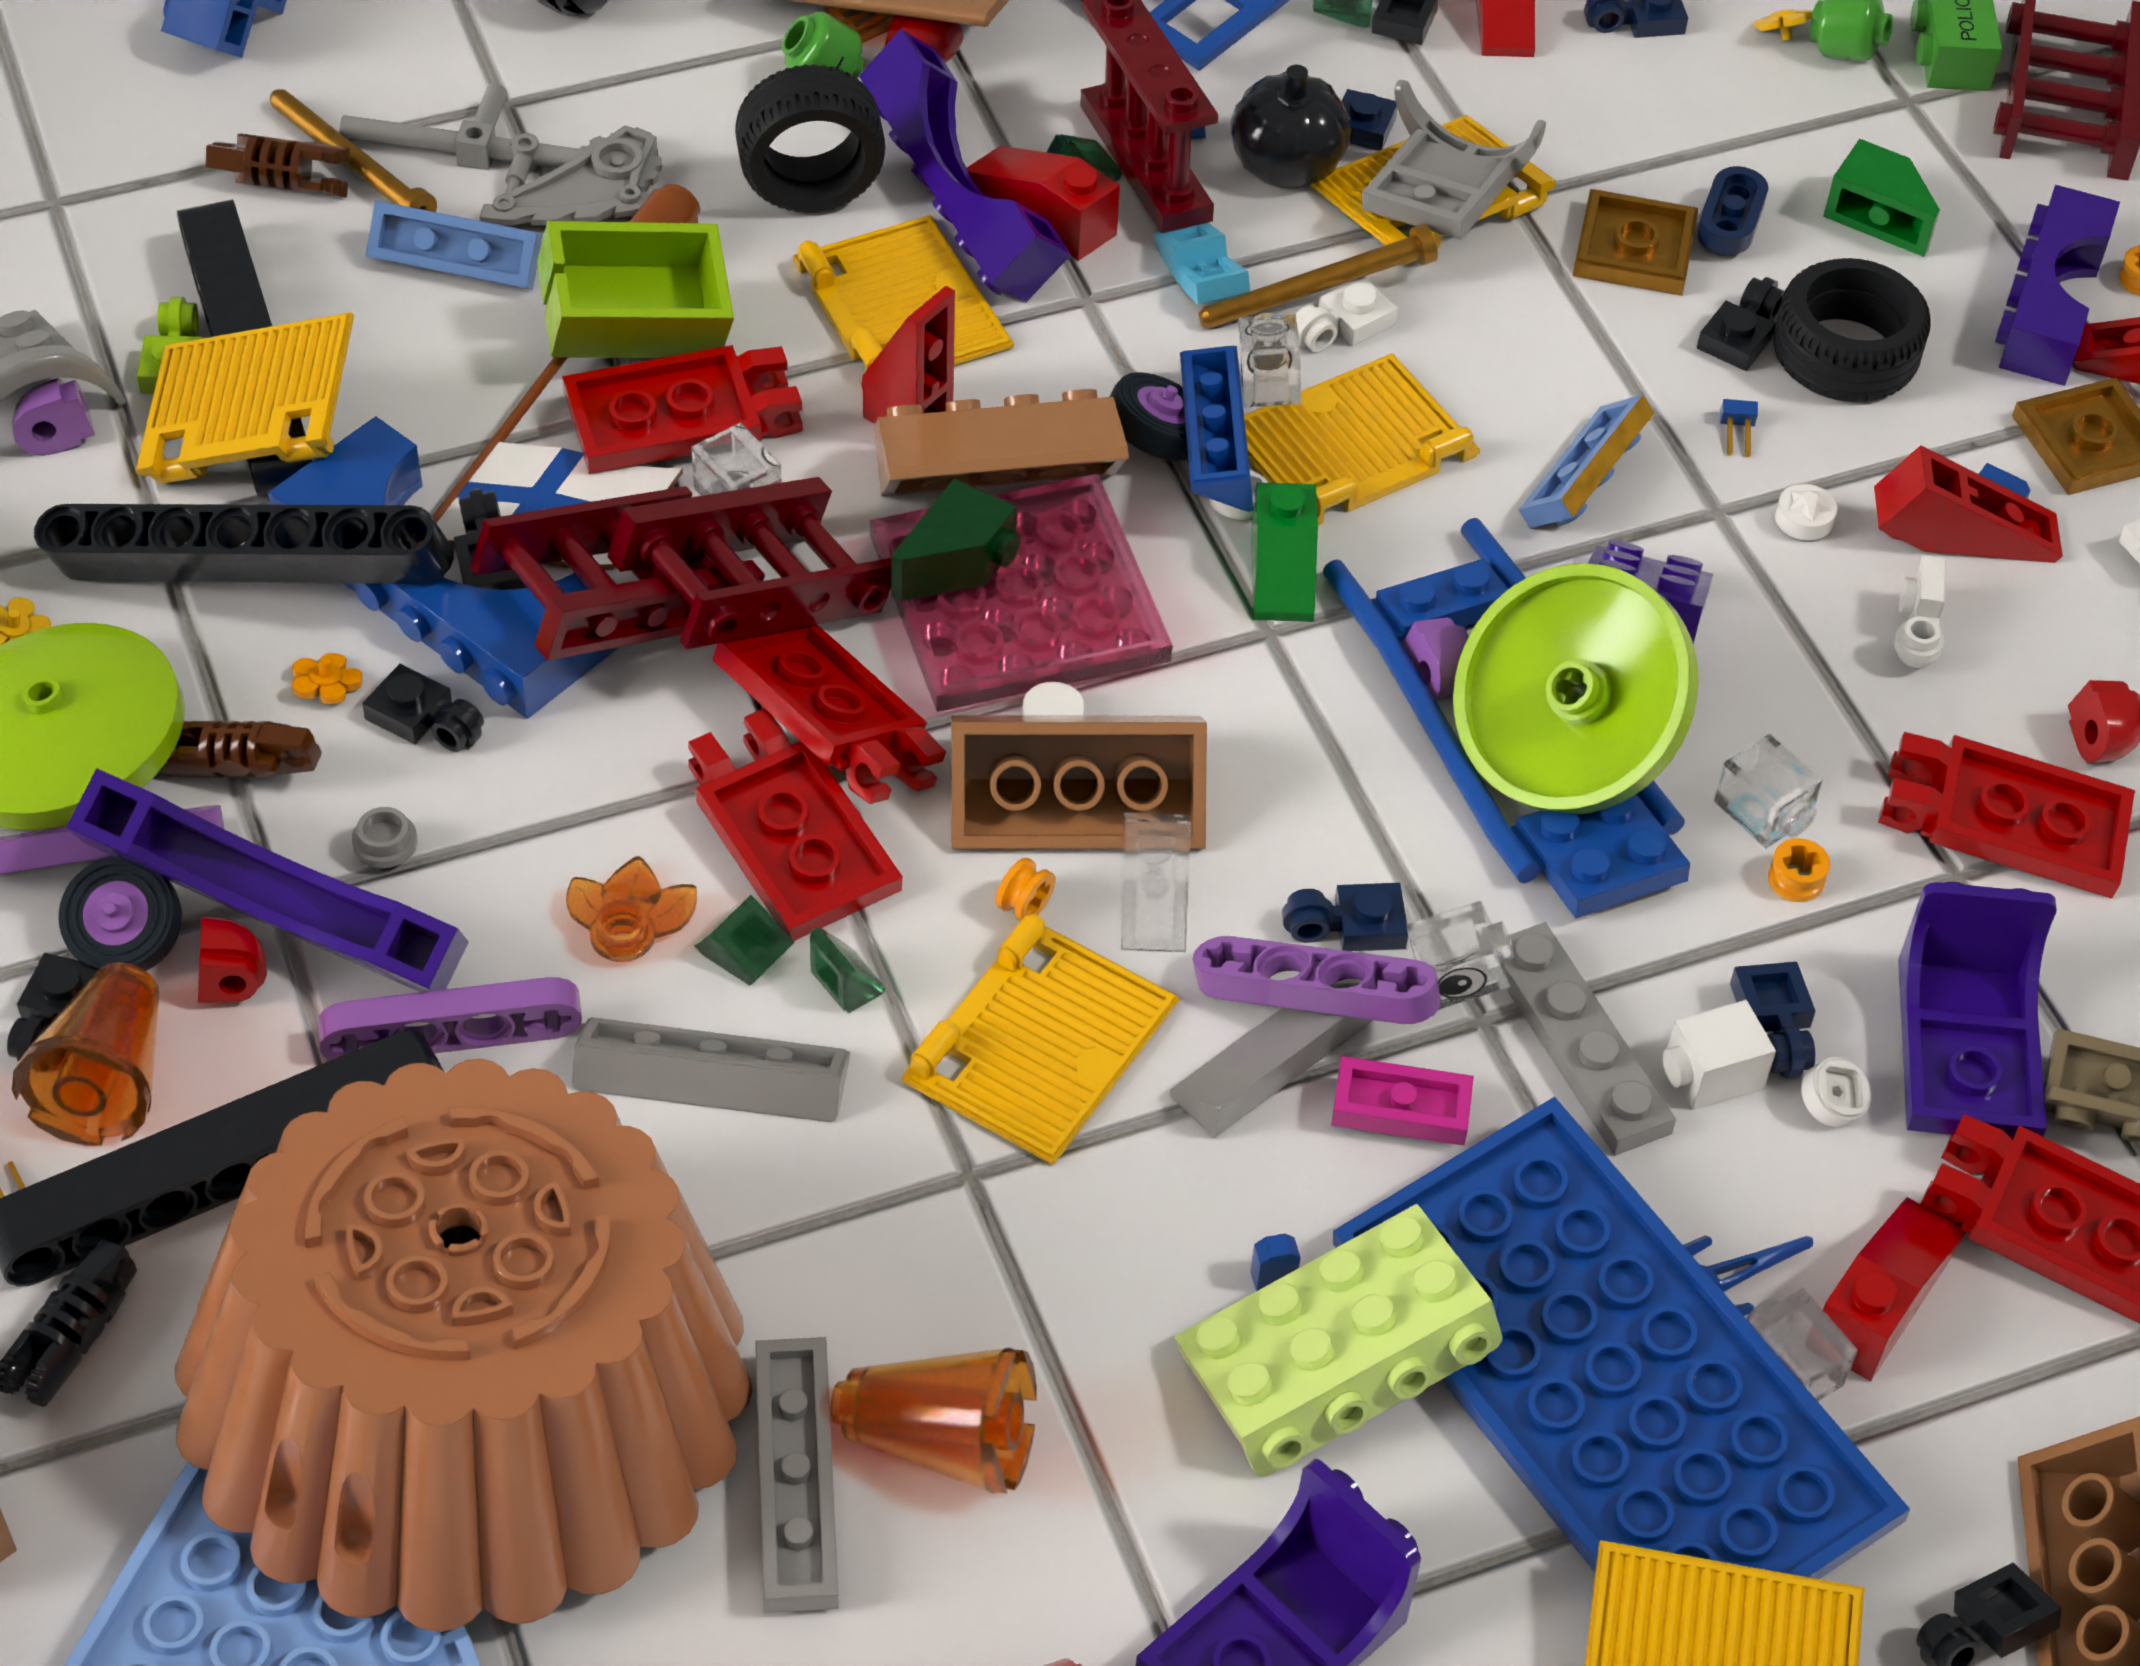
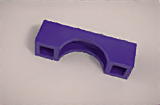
[1994,184,2120,386]

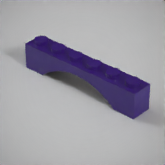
[859,29,1071,303]
[66,768,469,992]

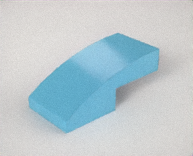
[1154,223,1250,305]

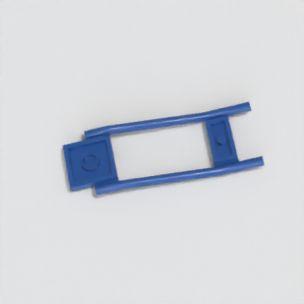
[1322,518,1690,919]

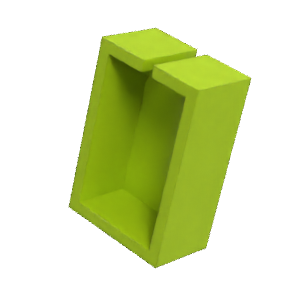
[537,221,734,358]

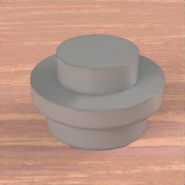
[352,807,418,868]

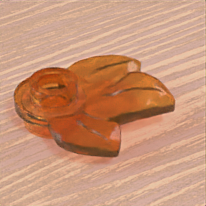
[566,856,697,962]

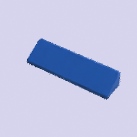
[1180,345,1254,512]

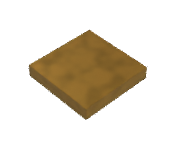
[1572,189,1699,296]
[2012,377,2140,495]

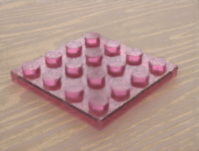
[870,474,1173,712]

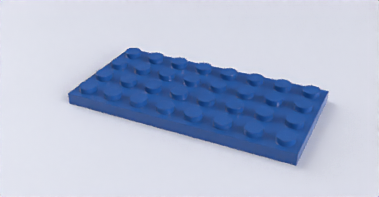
[1333,1096,1910,1579]

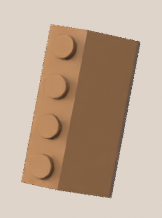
[874,389,1129,496]
[951,715,1207,849]
[2018,1416,2140,1666]

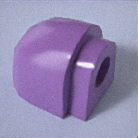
[12,378,95,456]
[1402,617,1469,701]

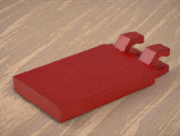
[562,345,803,474]
[712,624,946,804]
[688,708,903,943]
[1878,732,2135,899]
[1920,1114,2140,1324]

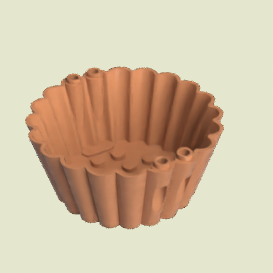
[174,1058,753,1632]

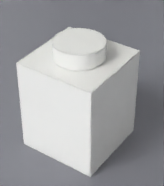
[1663,1000,1776,1110]

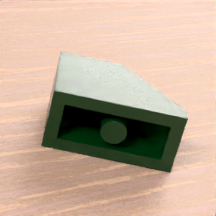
[891,479,1021,601]

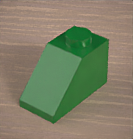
[1823,138,1940,257]
[1251,482,1318,622]

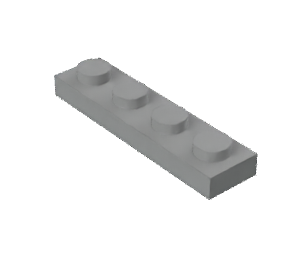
[1486,922,1676,1156]
[755,1337,839,1613]

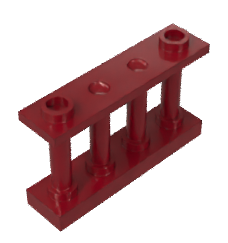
[1080,0,1218,233]
[1993,0,2140,181]
[607,477,891,650]
[470,486,765,661]

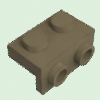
[2043,1028,2140,1144]

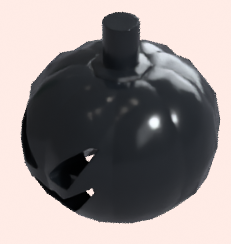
[1231,64,1353,189]

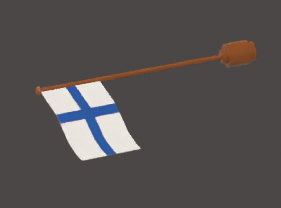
[413,184,700,570]

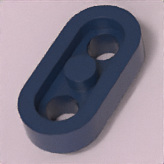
[1697,166,1768,256]

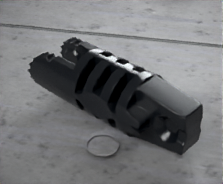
[0,1239,137,1407]

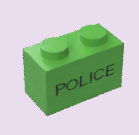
[1910,0,2002,91]

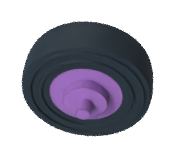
[1109,372,1188,460]
[58,857,182,976]

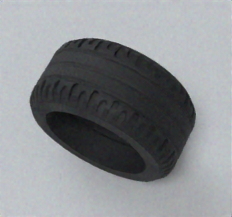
[735,64,886,213]
[1773,258,1931,402]

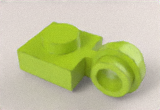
[137,297,203,393]

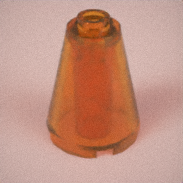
[11,963,160,1146]
[831,1348,1037,1494]

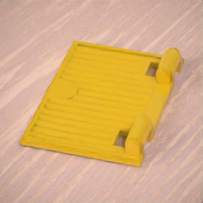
[1310,115,1556,266]
[793,215,1014,371]
[135,312,354,484]
[1244,353,1480,525]
[902,914,1180,1165]
[1585,1540,1865,1666]

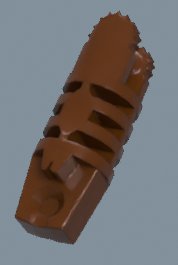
[205,133,350,198]
[160,721,322,778]

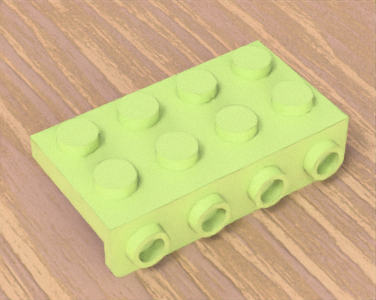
[1174,1204,1502,1477]

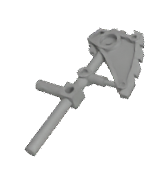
[340,83,662,225]

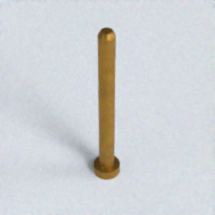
[270,89,437,212]
[1198,223,1438,328]

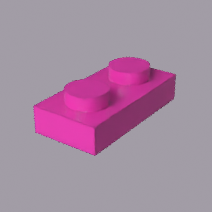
[1331,1056,1474,1146]

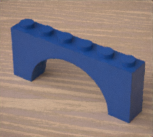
[268,416,619,719]

